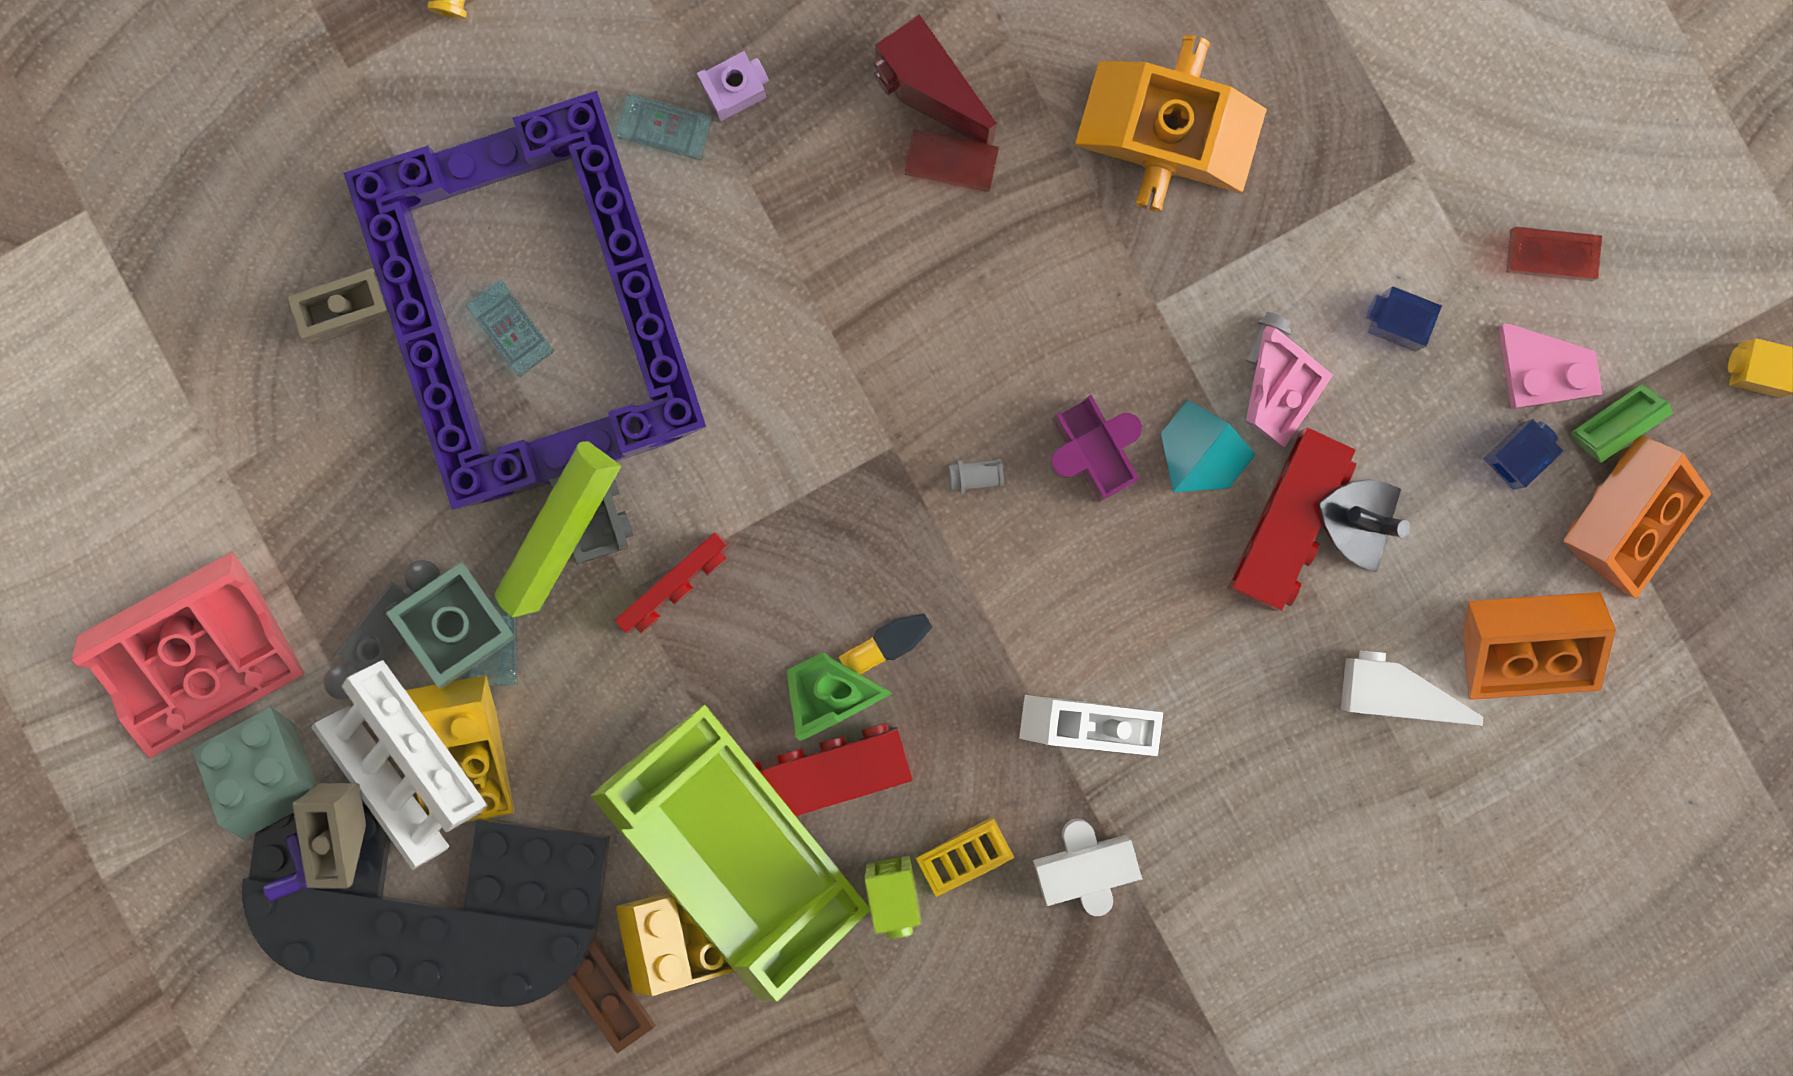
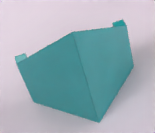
[1160,400,1256,493]

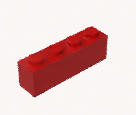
[1227,427,1357,611]
[753,723,913,816]

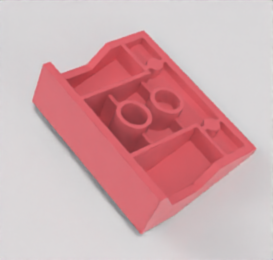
[71,551,304,759]

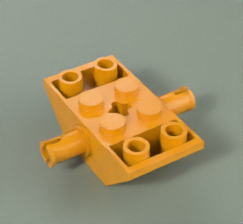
[1074,35,1267,212]

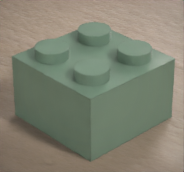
[386,562,516,689]
[192,707,317,839]

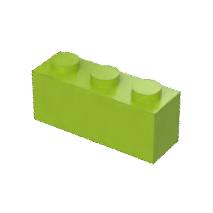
[865,855,921,939]

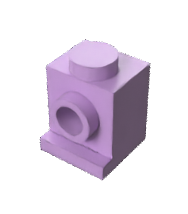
[697,51,769,121]

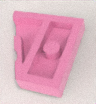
[1498,324,1603,409]
[1246,326,1333,448]

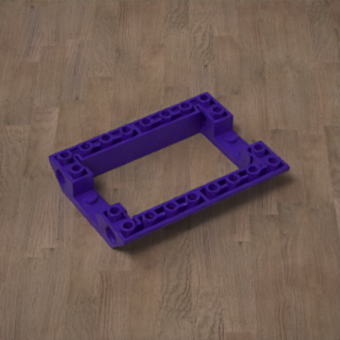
[344,90,707,510]

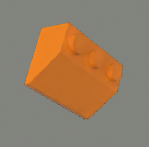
[1563,435,1711,599]
[1463,592,1616,700]

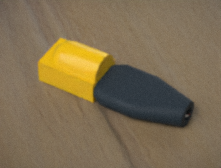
[838,613,932,675]

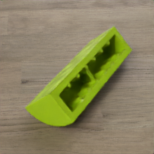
[495,441,622,617]

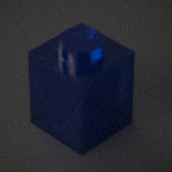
[1366,286,1442,352]
[1483,419,1563,490]

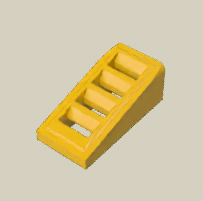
[915,816,1015,897]

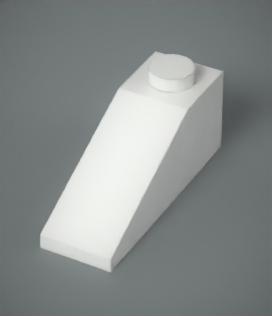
[1341,650,1483,726]
[1019,695,1163,756]

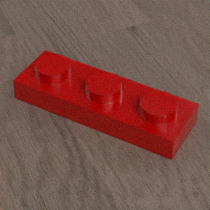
[614,532,729,634]

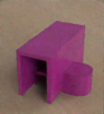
[1050,395,1142,502]

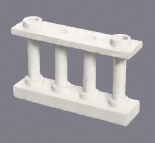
[311,660,487,870]

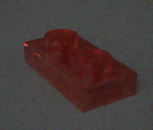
[905,129,999,192]
[1506,227,1602,282]

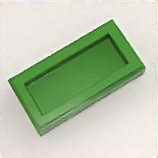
[1571,384,1673,463]

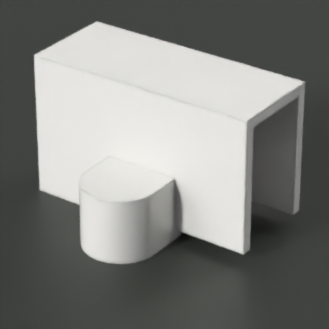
[1033,819,1142,916]

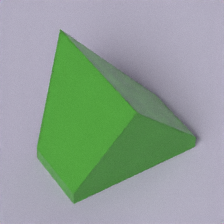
[786,652,893,741]

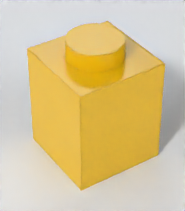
[1728,338,1793,398]

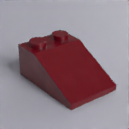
[873,14,997,147]

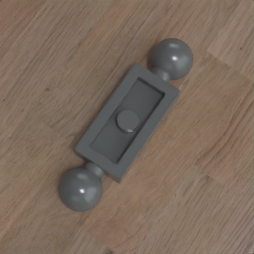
[324,560,441,700]

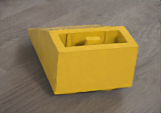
[405,675,514,823]
[615,892,735,996]

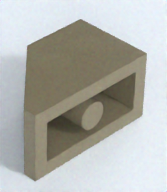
[287,268,388,344]
[292,783,366,888]

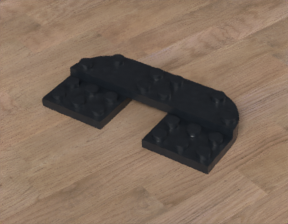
[242,801,610,1007]

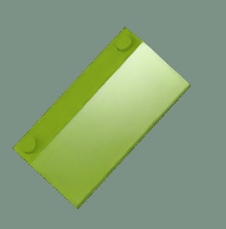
[590,705,871,1002]

